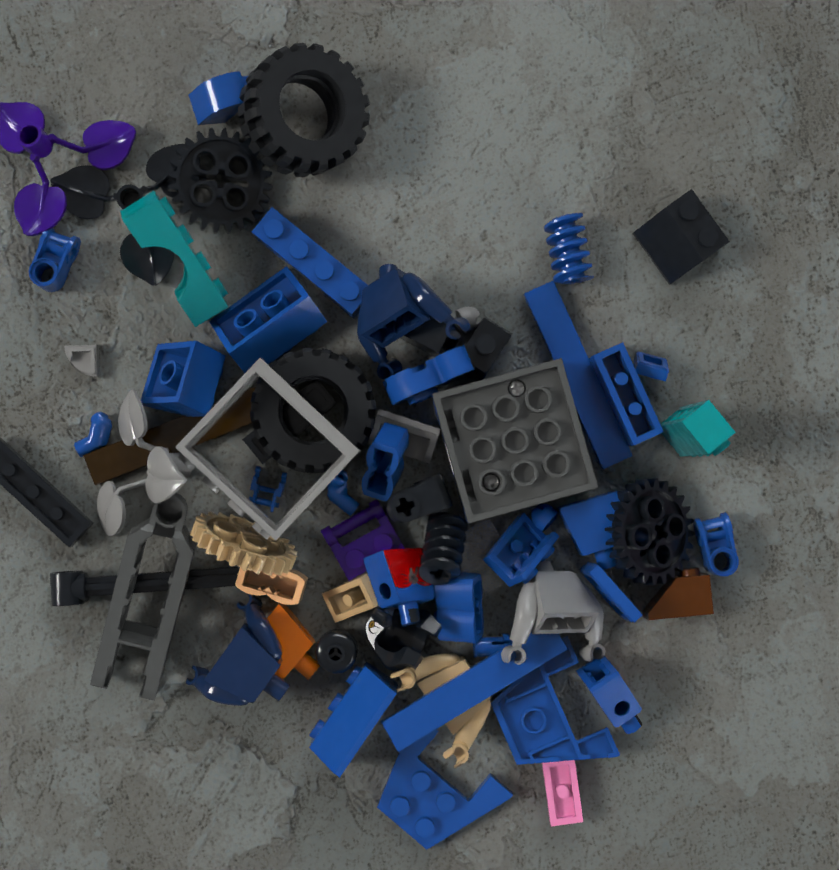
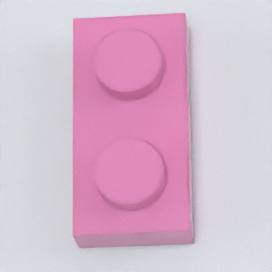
[542,760,583,827]

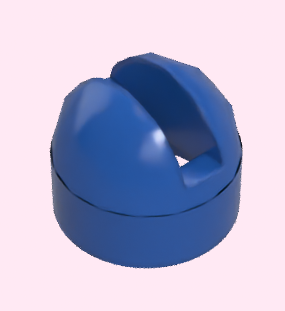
[531,504,559,532]

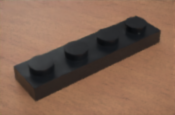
[0,437,94,547]

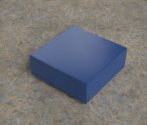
[633,351,669,382]

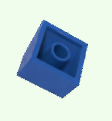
[141,341,226,417]

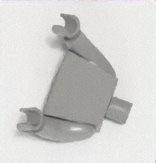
[501,560,606,665]

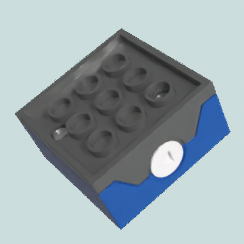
[432,358,598,524]

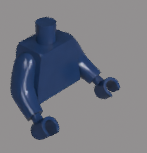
[357,264,470,380]
[186,594,290,706]

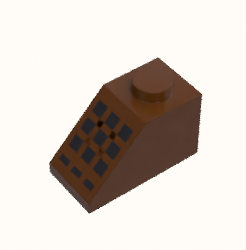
[642,567,714,620]

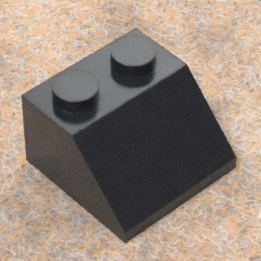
[632,189,730,285]

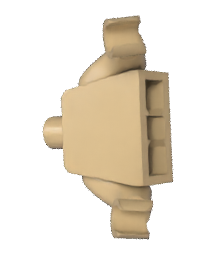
[390,653,491,768]

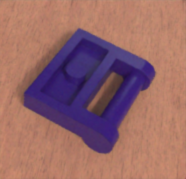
[321,499,405,581]

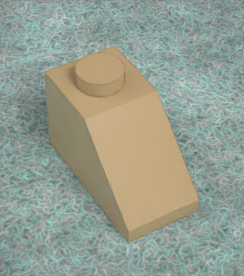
[322,572,379,623]

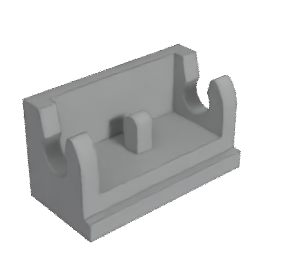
[369,409,441,463]

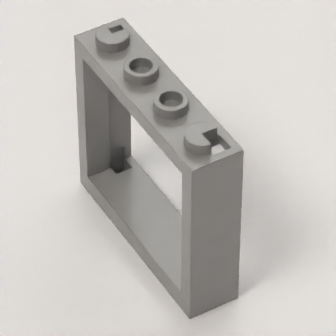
[175,358,360,540]

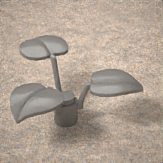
[97,389,192,537]

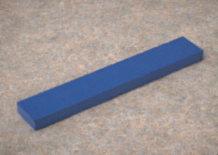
[523,281,633,469]
[381,632,567,752]

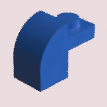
[189,71,248,125]

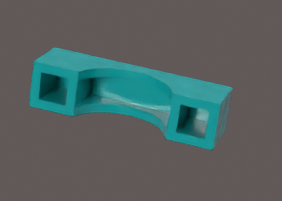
[120,191,229,327]

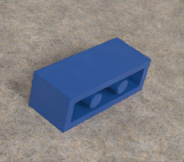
[589,342,664,446]

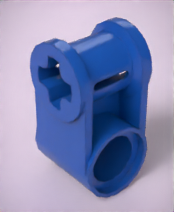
[29,228,81,292]
[693,512,739,576]

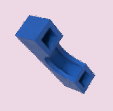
[251,207,368,319]

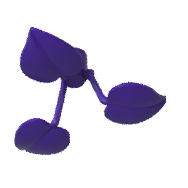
[0,102,136,236]

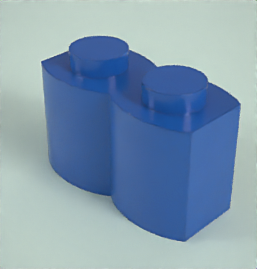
[362,422,409,502]
[433,572,484,643]

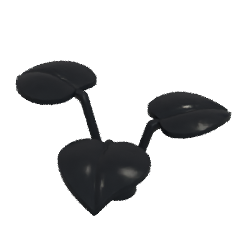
[50,144,200,286]

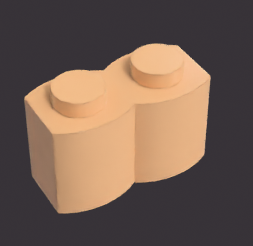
[235,567,308,605]

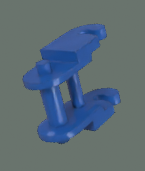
[249,466,287,512]

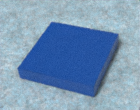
[580,562,643,623]

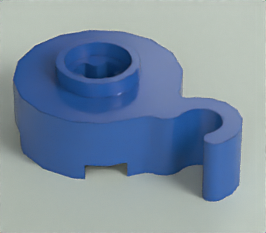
[383,345,475,406]

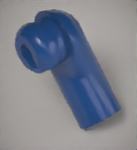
[74,412,112,457]
[327,469,360,516]

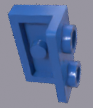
[482,513,559,587]

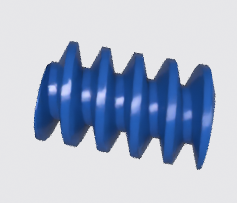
[544,213,594,284]

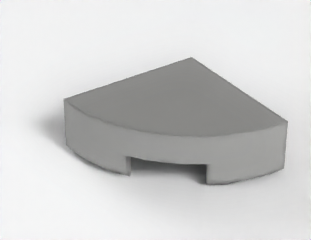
[64,344,100,377]

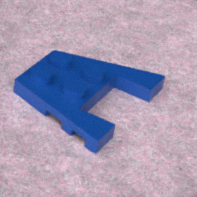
[491,636,620,765]
[377,728,513,850]

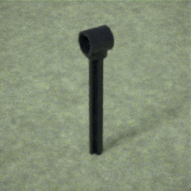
[50,567,239,606]

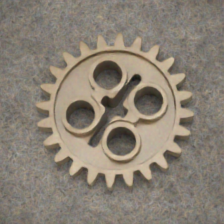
[190,512,297,576]

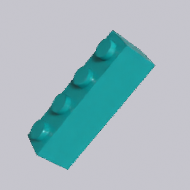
[661,400,736,457]

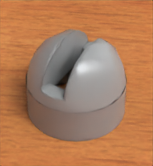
[455,306,481,334]

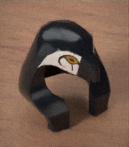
[364,606,443,672]

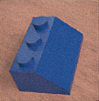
[209,266,327,373]
[309,661,398,778]

